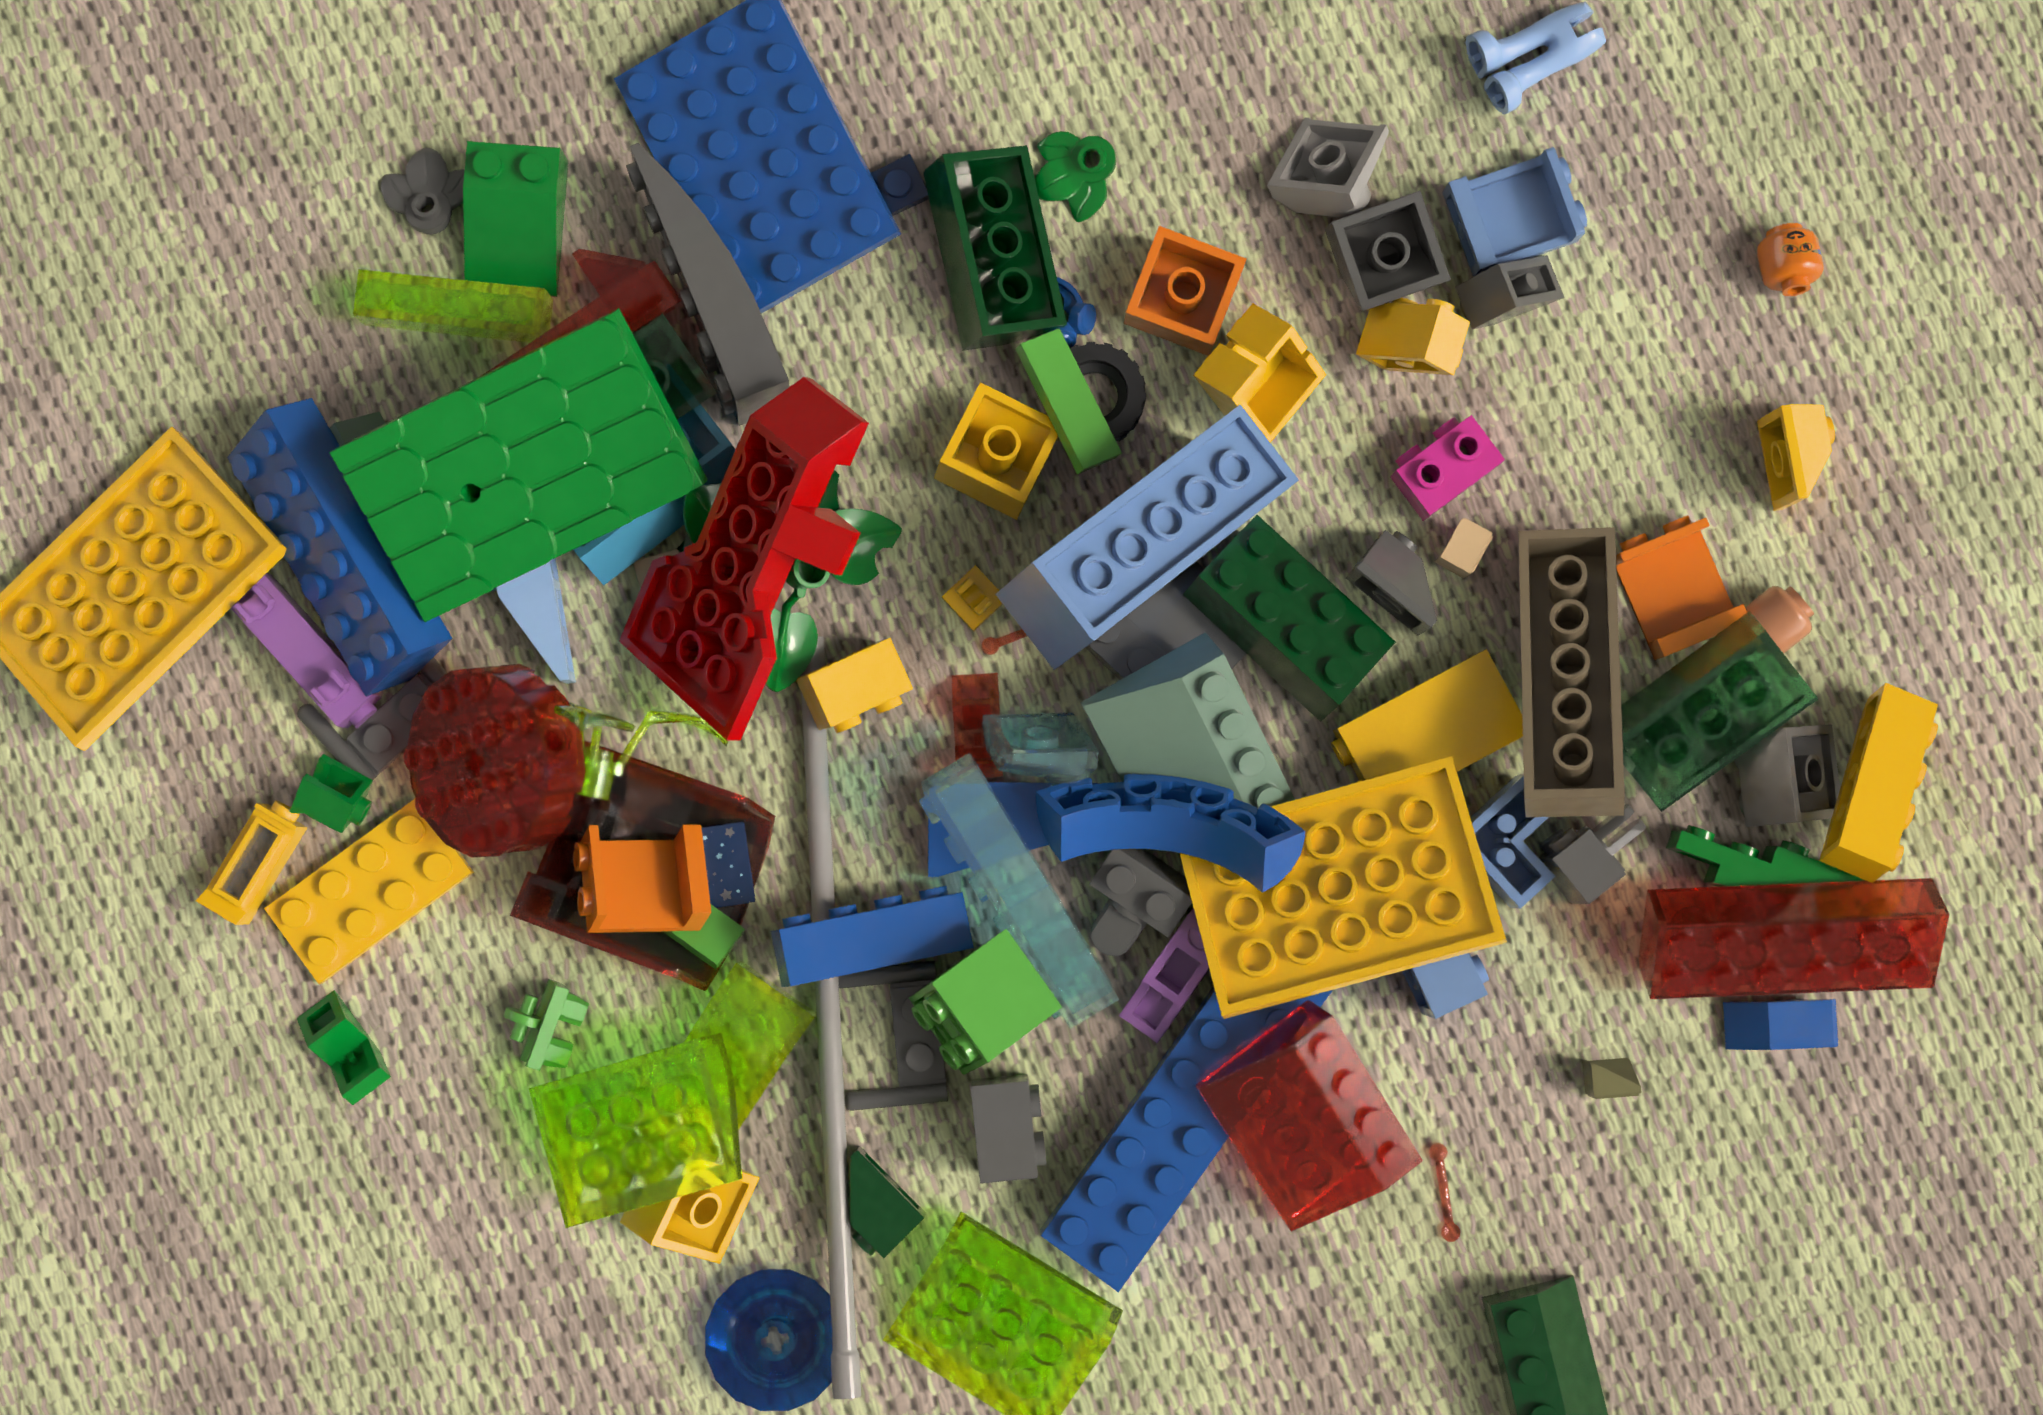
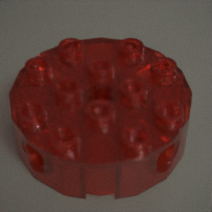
[404,664,586,858]

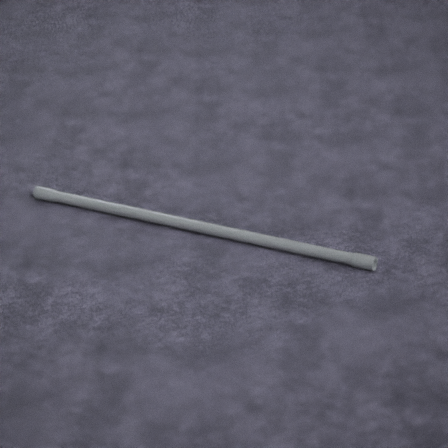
[800,636,861,1399]

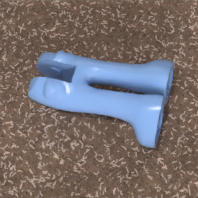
[1465,1,1606,114]

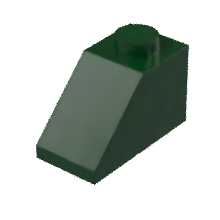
[850,1146,926,1258]

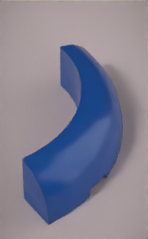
[1036,774,1305,893]

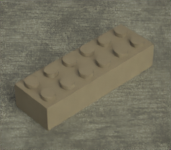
[1518,527,1624,817]

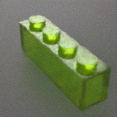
[353,269,554,344]

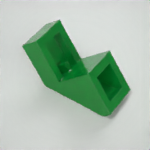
[297,990,391,1105]

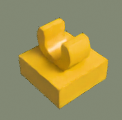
[942,565,1003,632]

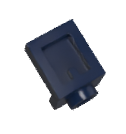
[871,154,929,216]

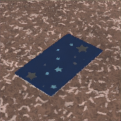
[702,822,755,908]

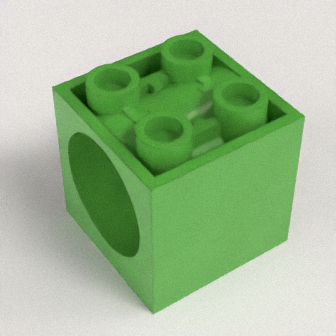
[909,929,1062,1075]

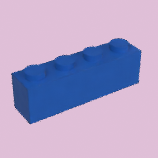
[771,886,974,987]

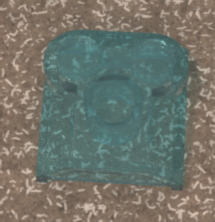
[982,712,1099,786]

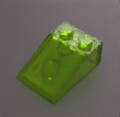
[661,961,817,1131]

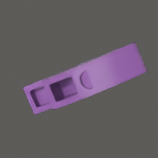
[1119,908,1209,1043]

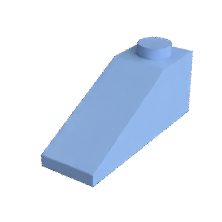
[492,558,576,684]

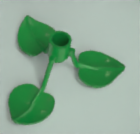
[683,483,902,692]

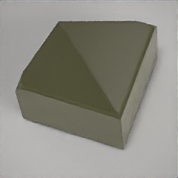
[1582,1058,1641,1099]

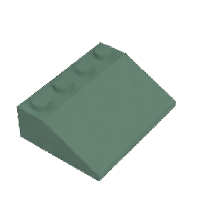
[1080,632,1295,851]

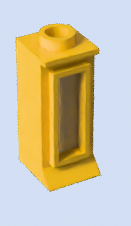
[195,800,308,925]

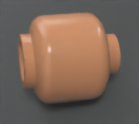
[1741,586,1814,655]

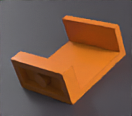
[1616,515,1751,660]
[573,825,712,933]

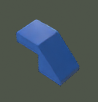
[1723,999,1838,1050]

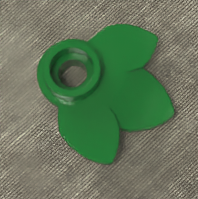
[1035,131,1117,222]

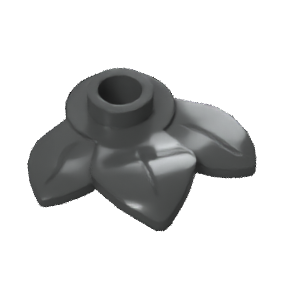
[381,147,465,235]

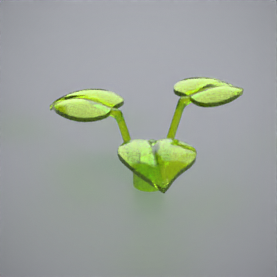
[509,692,728,801]

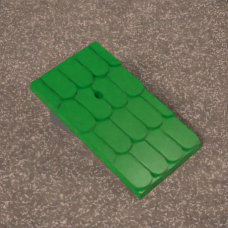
[329,308,708,622]

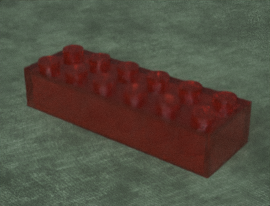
[1639,878,1950,999]

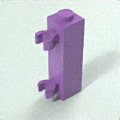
[231,573,382,729]

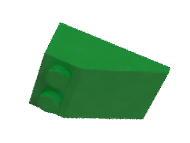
[463,141,569,297]

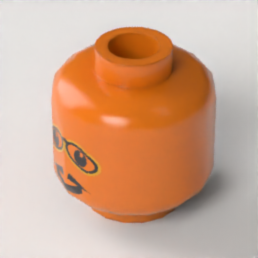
[1757,223,1824,296]

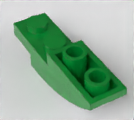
[1666,825,1866,898]

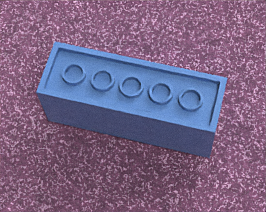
[995,404,1299,670]

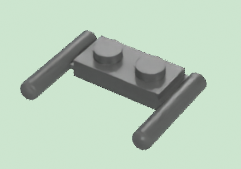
[297,657,467,780]
[838,961,948,1111]

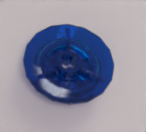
[705,1269,833,1411]

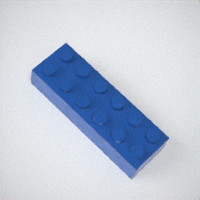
[227,398,453,697]

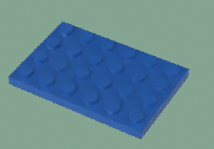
[614,0,901,314]

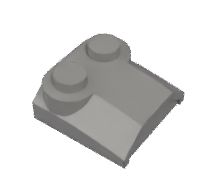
[1267,117,1389,218]

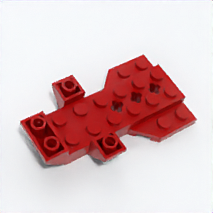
[619,377,869,741]

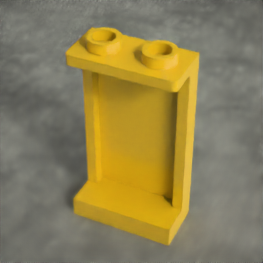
[1331,649,1523,783]

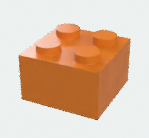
[1123,226,1247,356]

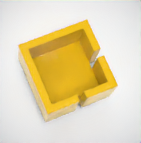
[1193,303,1326,443]

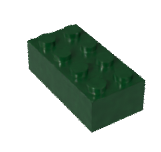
[1183,514,1396,722]

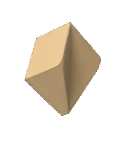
[1434,518,1493,578]

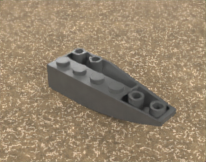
[626,143,790,426]

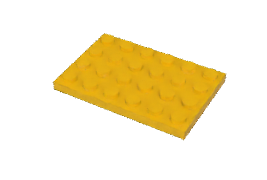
[0,426,287,751]
[1179,756,1507,1019]

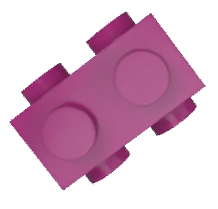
[1390,415,1505,521]

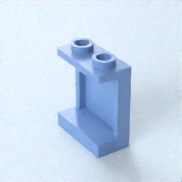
[1442,147,1587,277]

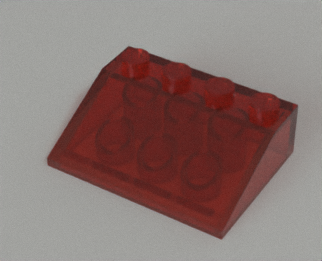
[1195,1000,1423,1232]

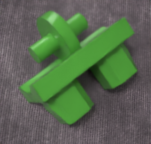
[503,979,589,1071]

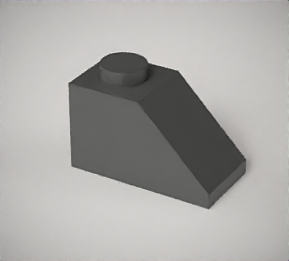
[1455,255,1565,330]

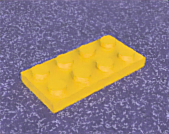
[264,797,474,984]

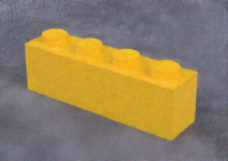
[1819,683,1938,883]

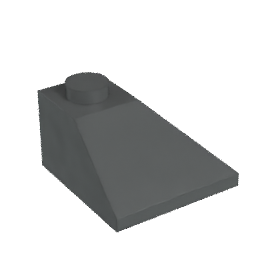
[1346,530,1437,636]

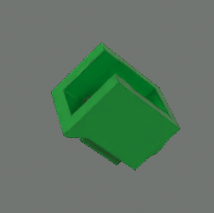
[289,754,373,833]

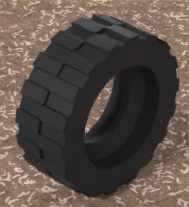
[1046,342,1146,442]

